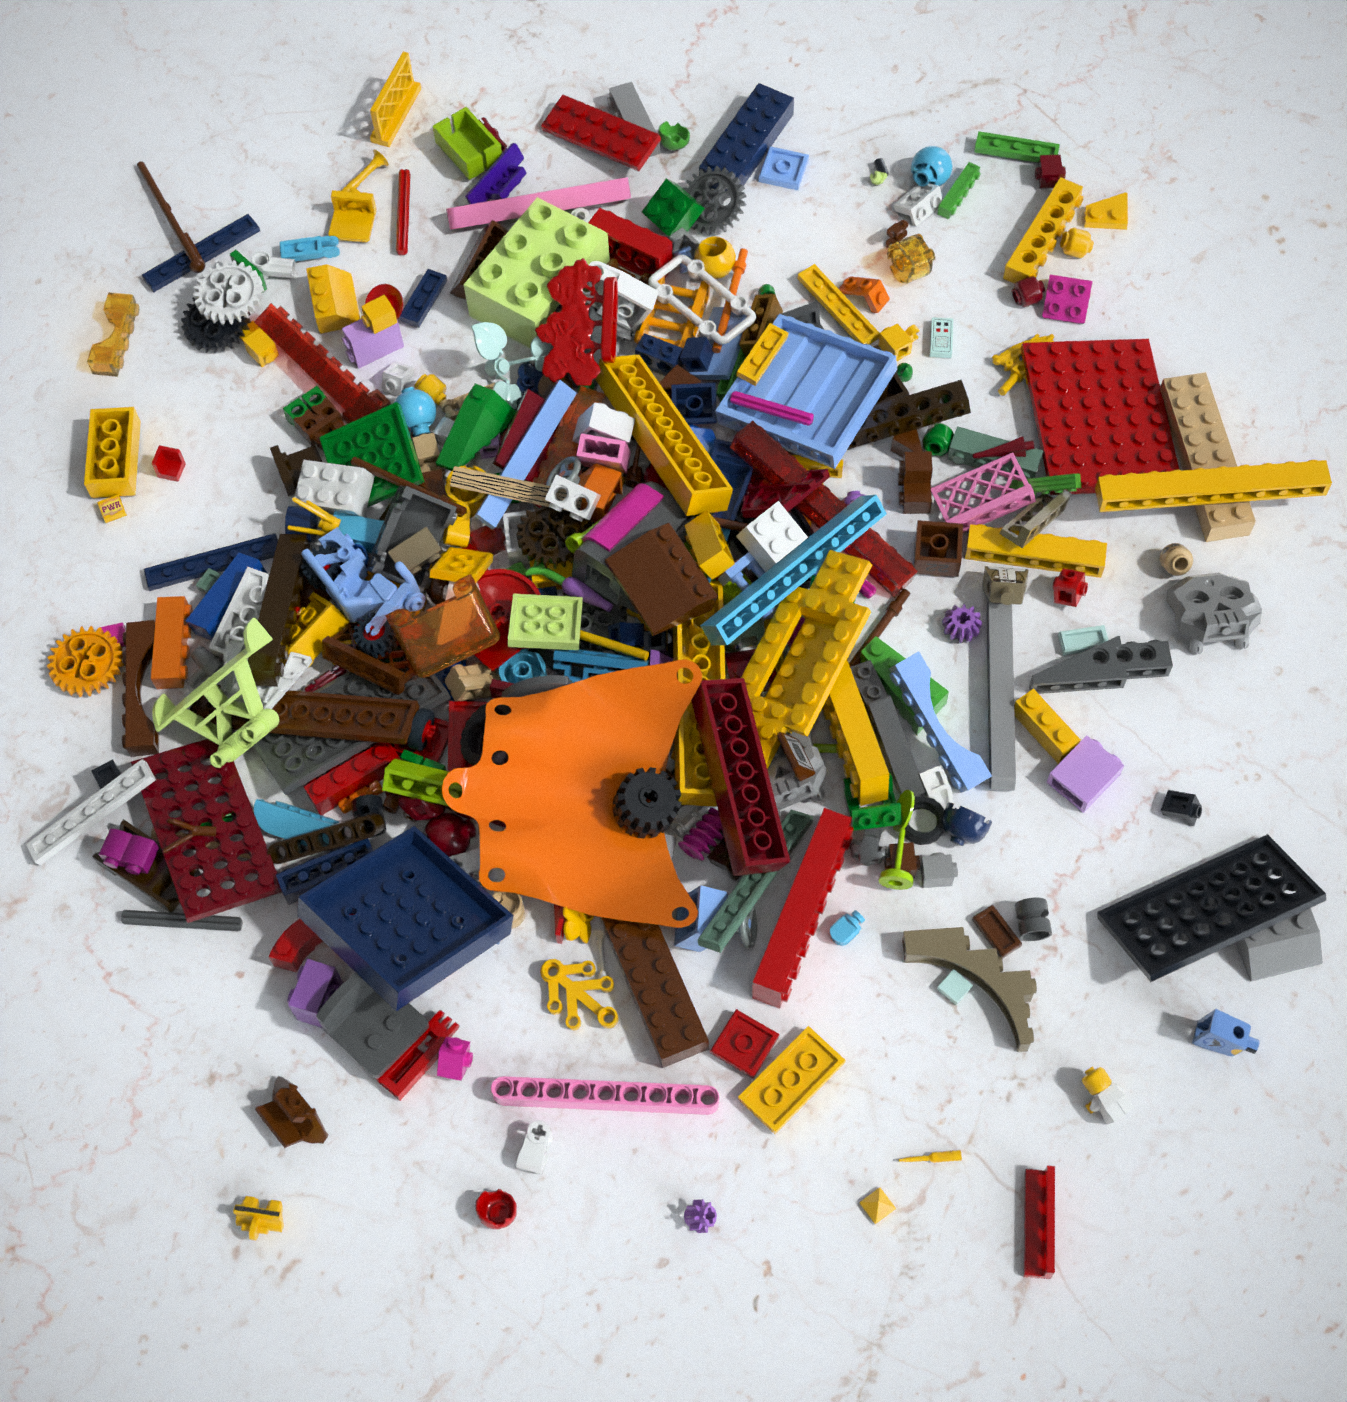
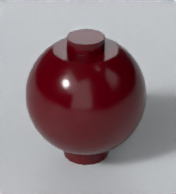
[423,813,476,857]

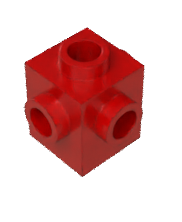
[1053,568,1088,607]

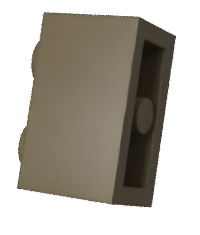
[388,527,444,576]

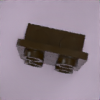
[270,445,322,497]

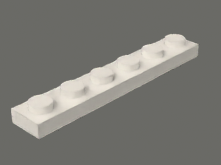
[26,759,156,865]

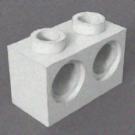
[545,474,601,522]

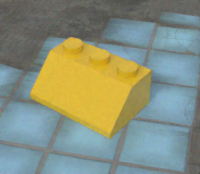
[306,264,360,334]

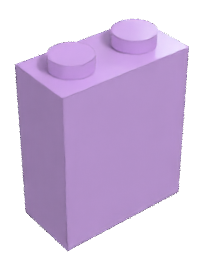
[342,319,404,369]
[1047,735,1124,813]

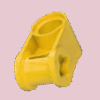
[443,502,471,548]

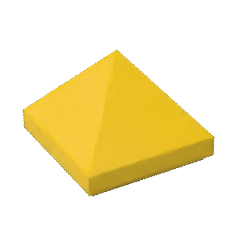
[859,1187,896,1224]

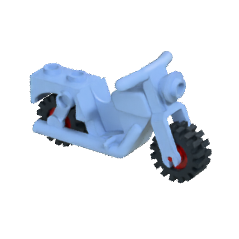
[301,527,426,658]

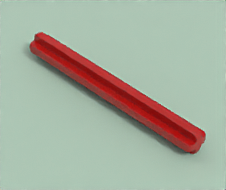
[396,169,410,255]

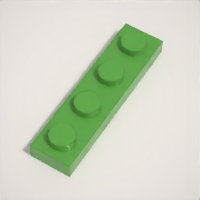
[974,131,1060,163]

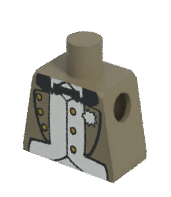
[982,566,1029,605]

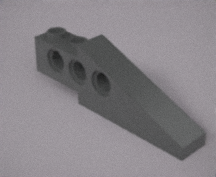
[1029,636,1173,694]
[850,660,926,797]

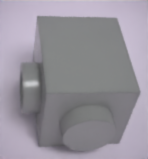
[920,852,958,888]

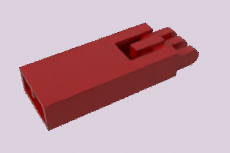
[375,1010,460,1101]

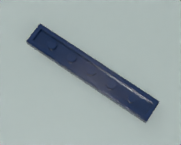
[142,214,260,292]
[144,533,278,591]

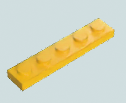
[798,264,880,345]

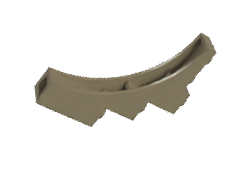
[902,927,1037,1052]

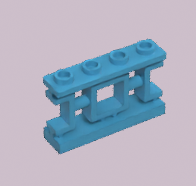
[553,649,650,683]

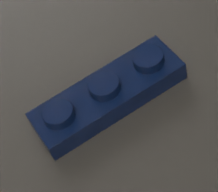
[399,269,448,328]

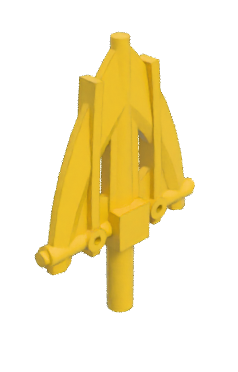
[992,334,1054,396]

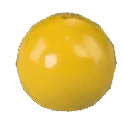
[694,236,736,279]

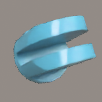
[830,910,865,946]

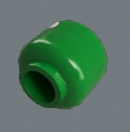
[922,423,954,456]

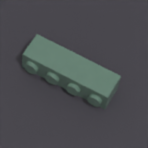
[948,426,1043,479]

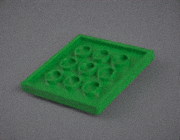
[320,402,425,508]

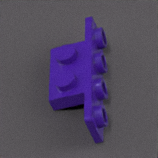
[465,143,527,204]

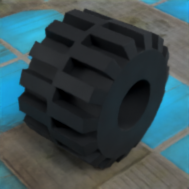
[613,767,681,839]

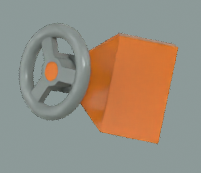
[546,456,623,523]

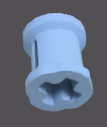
[673,246,693,273]

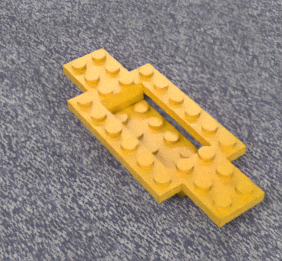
[741,550,872,769]

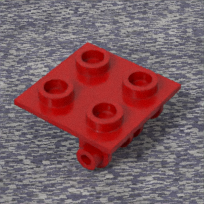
[467,616,523,671]

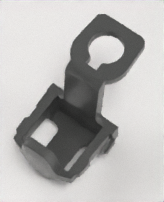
[849,822,887,866]

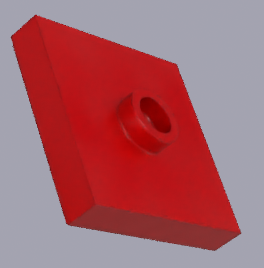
[710,1009,780,1079]

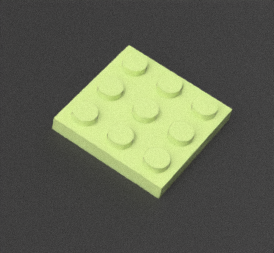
[508,594,583,650]

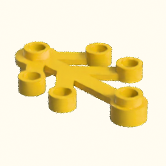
[540,959,619,1031]

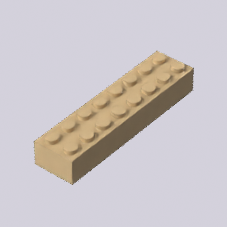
[1160,372,1256,542]

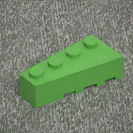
[860,636,949,735]

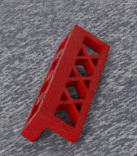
[1024,1165,1055,1279]

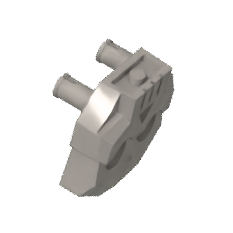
[1166,573,1262,655]
[767,732,828,816]

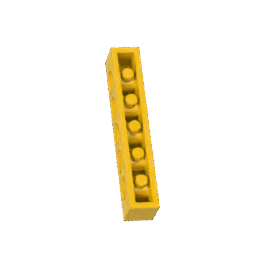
[1003,177,1084,284]

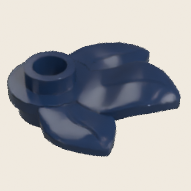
[516,362,544,395]

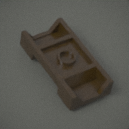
[92,819,201,913]

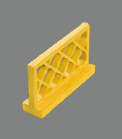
[370,51,421,147]

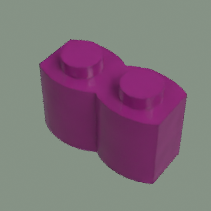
[98,828,159,875]

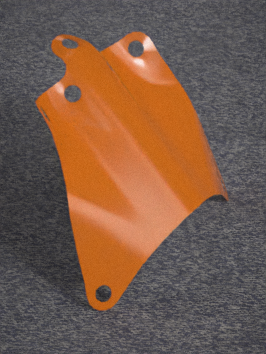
[442,659,702,928]

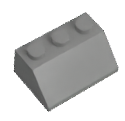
[1236,908,1323,982]

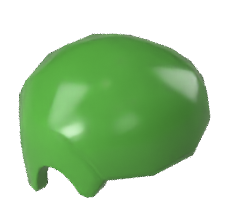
[658,121,690,150]

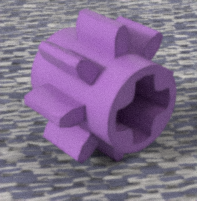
[684,1199,717,1233]

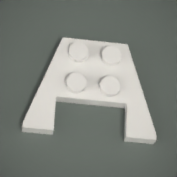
[221,634,312,709]

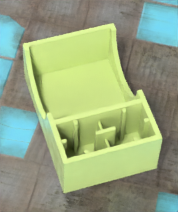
[464,197,610,348]

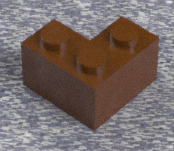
[897,451,933,514]

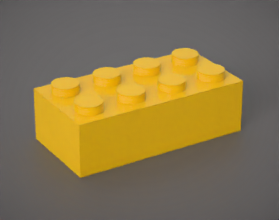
[84,407,141,498]

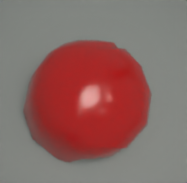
[475,1189,517,1230]

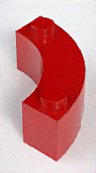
[268,914,355,973]

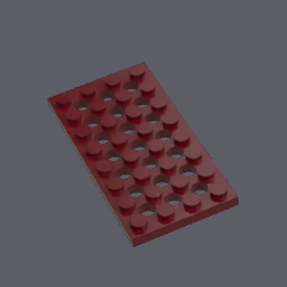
[131,739,282,923]

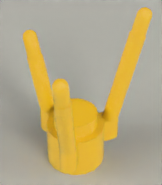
[287,497,341,537]

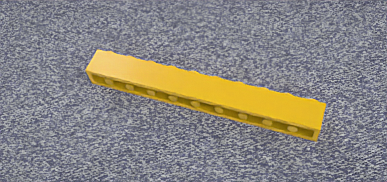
[1095,459,1332,512]

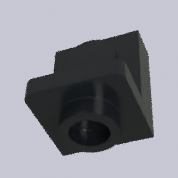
[1160,790,1202,826]

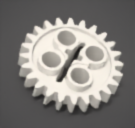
[193,260,264,325]

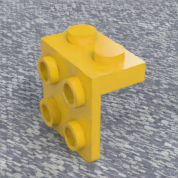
[328,190,377,242]

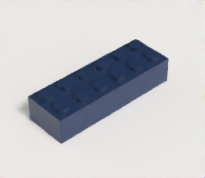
[699,83,794,191]

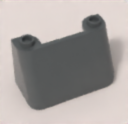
[366,486,457,592]

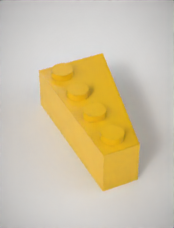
[283,592,350,668]

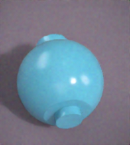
[911,146,952,187]
[394,387,436,437]

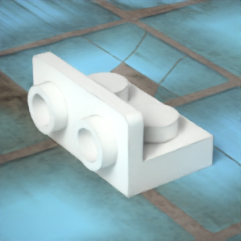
[894,183,943,226]

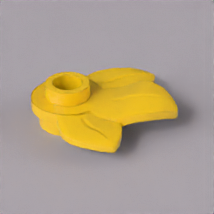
[563,906,594,944]

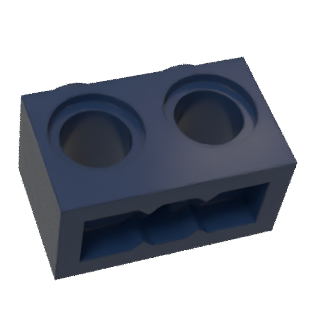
[635,333,683,376]

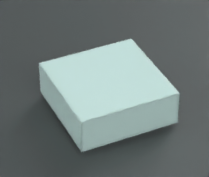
[937,969,973,1005]

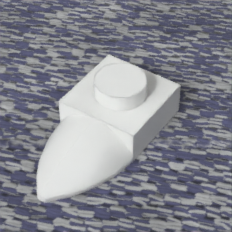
[919,765,953,810]

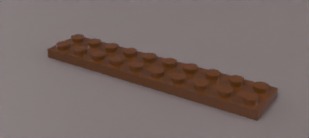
[189,683,420,745]

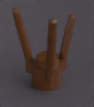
[623,443,651,488]

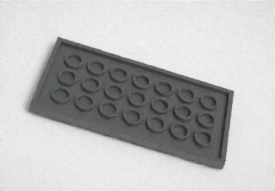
[253,639,451,795]

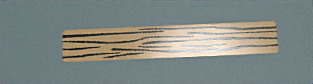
[450,466,582,511]

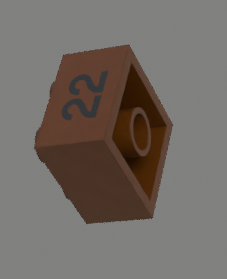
[913,520,963,577]

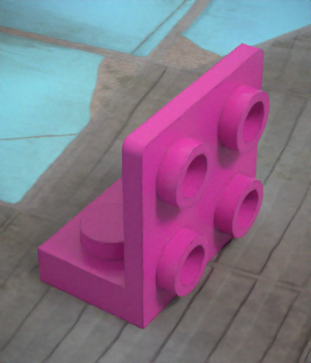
[1042,274,1093,324]

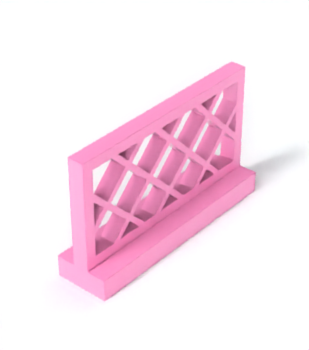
[931,453,1036,533]

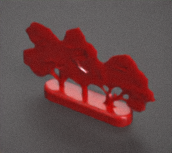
[535,258,618,386]

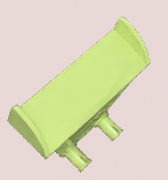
[152,618,279,768]

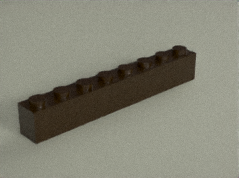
[248,534,312,687]

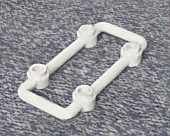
[648,255,756,345]

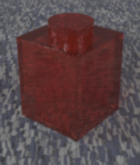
[470,525,506,556]

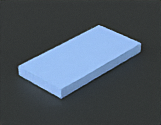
[689,307,751,380]

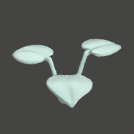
[471,322,553,409]

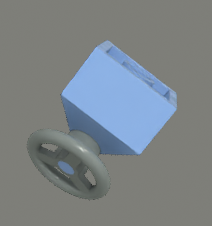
[674,885,757,952]

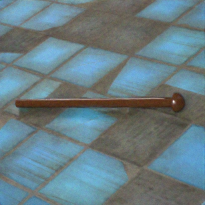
[137,161,205,273]

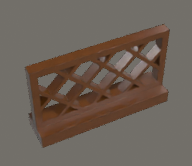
[322,622,432,695]

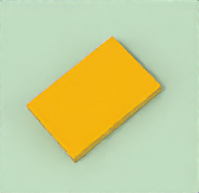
[430,547,493,585]

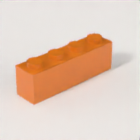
[151,596,193,689]

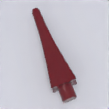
[972,436,1035,458]

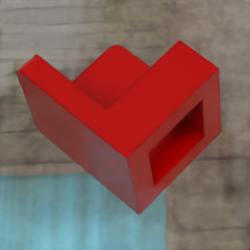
[152,445,186,482]

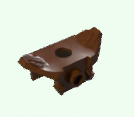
[255,1076,328,1148]

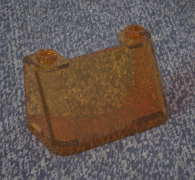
[385,574,500,678]

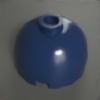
[942,802,992,846]

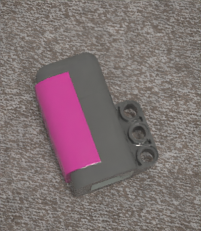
[572,481,689,614]

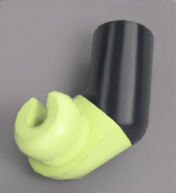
[870,158,889,185]

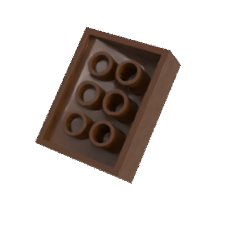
[605,523,718,636]

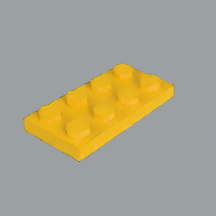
[738,1026,846,1134]

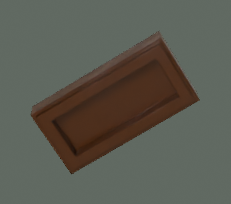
[972,905,1022,959]

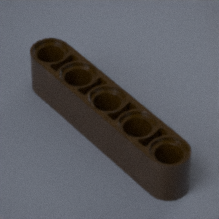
[267,813,384,864]

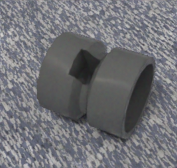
[1015,897,1052,941]

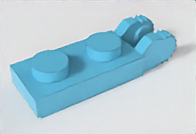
[279,235,340,262]

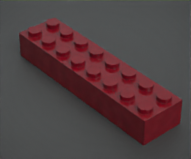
[691,678,791,876]

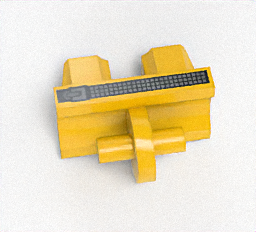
[233,1196,284,1241]

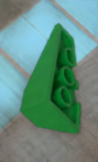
[436,383,516,471]

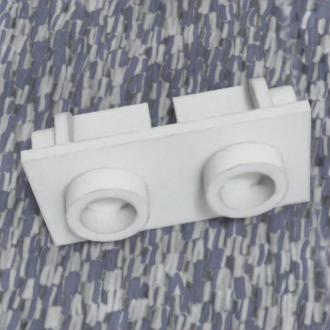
[670,805,714,839]

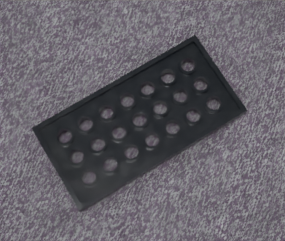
[1097,834,1326,982]

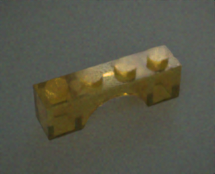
[87,292,139,377]

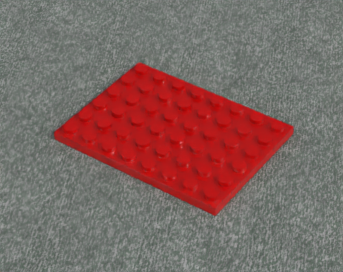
[1021,339,1180,495]

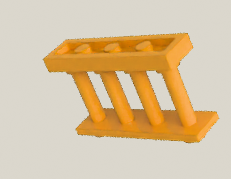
[634,276,710,348]

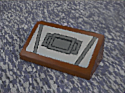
[777,732,815,782]

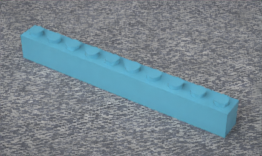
[700,494,887,645]

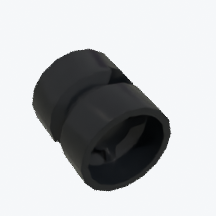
[351,795,386,838]

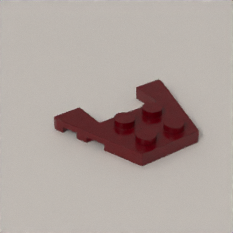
[741,469,830,519]

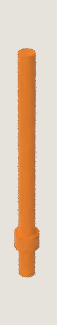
[712,248,748,353]

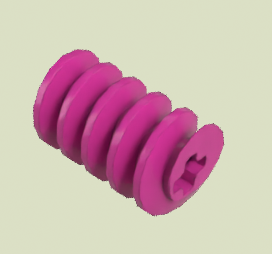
[678,808,723,861]

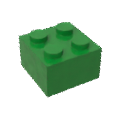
[641,178,705,237]

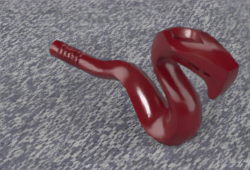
[398,796,506,828]

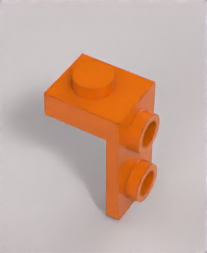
[839,276,890,313]

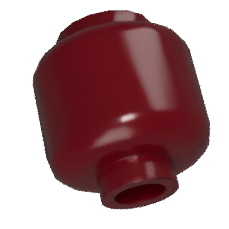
[1011,276,1045,307]

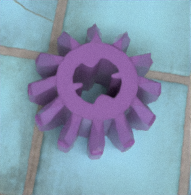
[942,603,982,644]

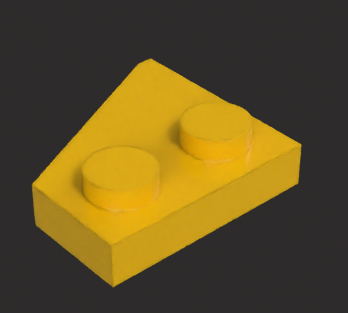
[1084,192,1128,230]

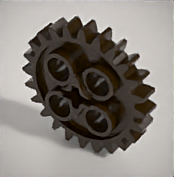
[516,505,590,569]

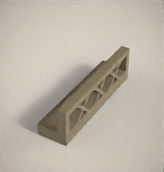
[1000,490,1072,548]

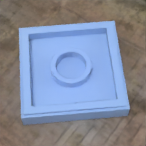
[759,146,809,190]

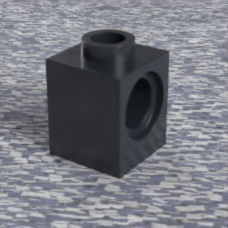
[91,759,122,789]

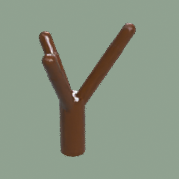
[162,818,216,853]

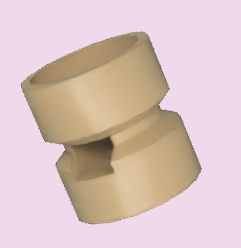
[492,891,525,929]

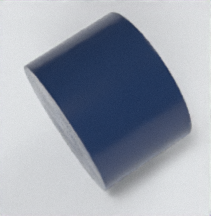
[285,506,318,543]

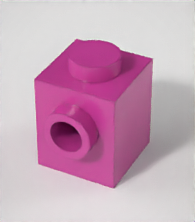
[437,1037,473,1081]

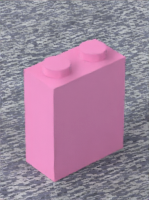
[576,433,631,474]

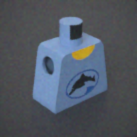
[1192,1009,1260,1057]

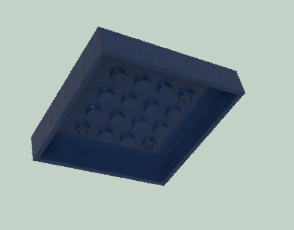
[297,826,514,1011]

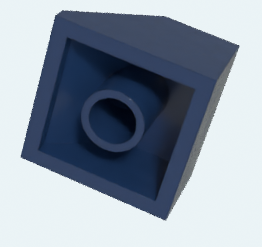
[671,383,717,425]

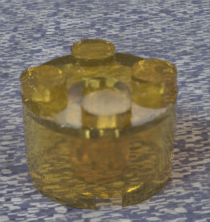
[887,233,936,284]

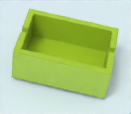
[432,107,502,180]

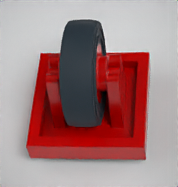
[393,708,449,763]

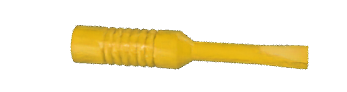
[899,1150,962,1163]

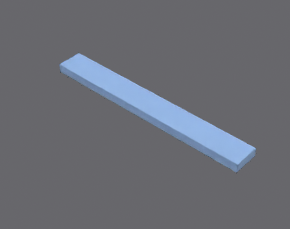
[474,380,577,530]

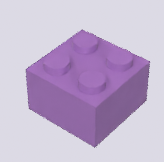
[287,959,343,1028]

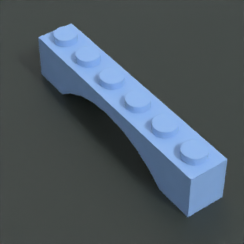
[889,651,992,793]

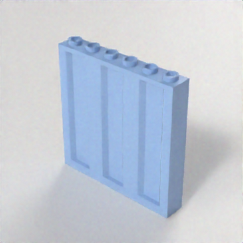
[715,314,897,469]

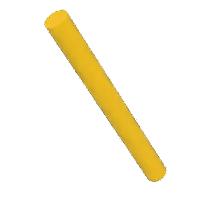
[580,630,649,660]

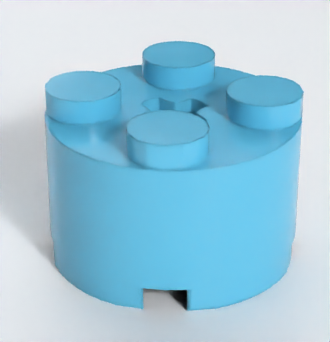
[499,648,547,684]

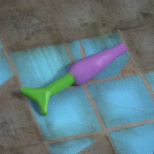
[525,560,613,612]

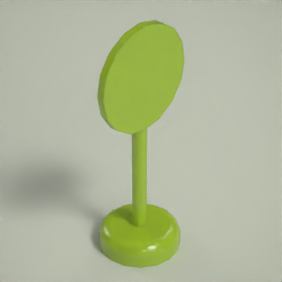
[878,790,915,890]

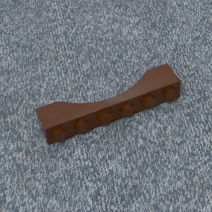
[122,620,159,757]

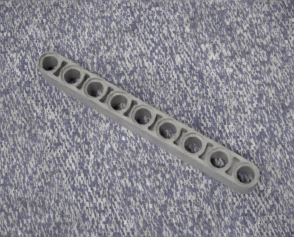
[986,601,1016,791]

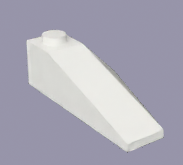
[208,567,269,661]

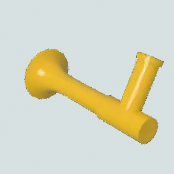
[341,149,389,193]

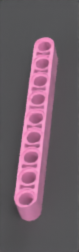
[446,177,631,230]
[491,1076,719,1115]

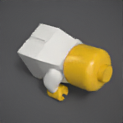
[1082,1066,1135,1124]

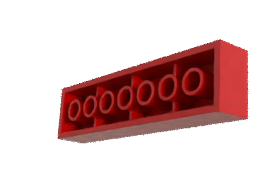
[752,808,854,1009]

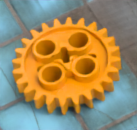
[47,626,124,697]

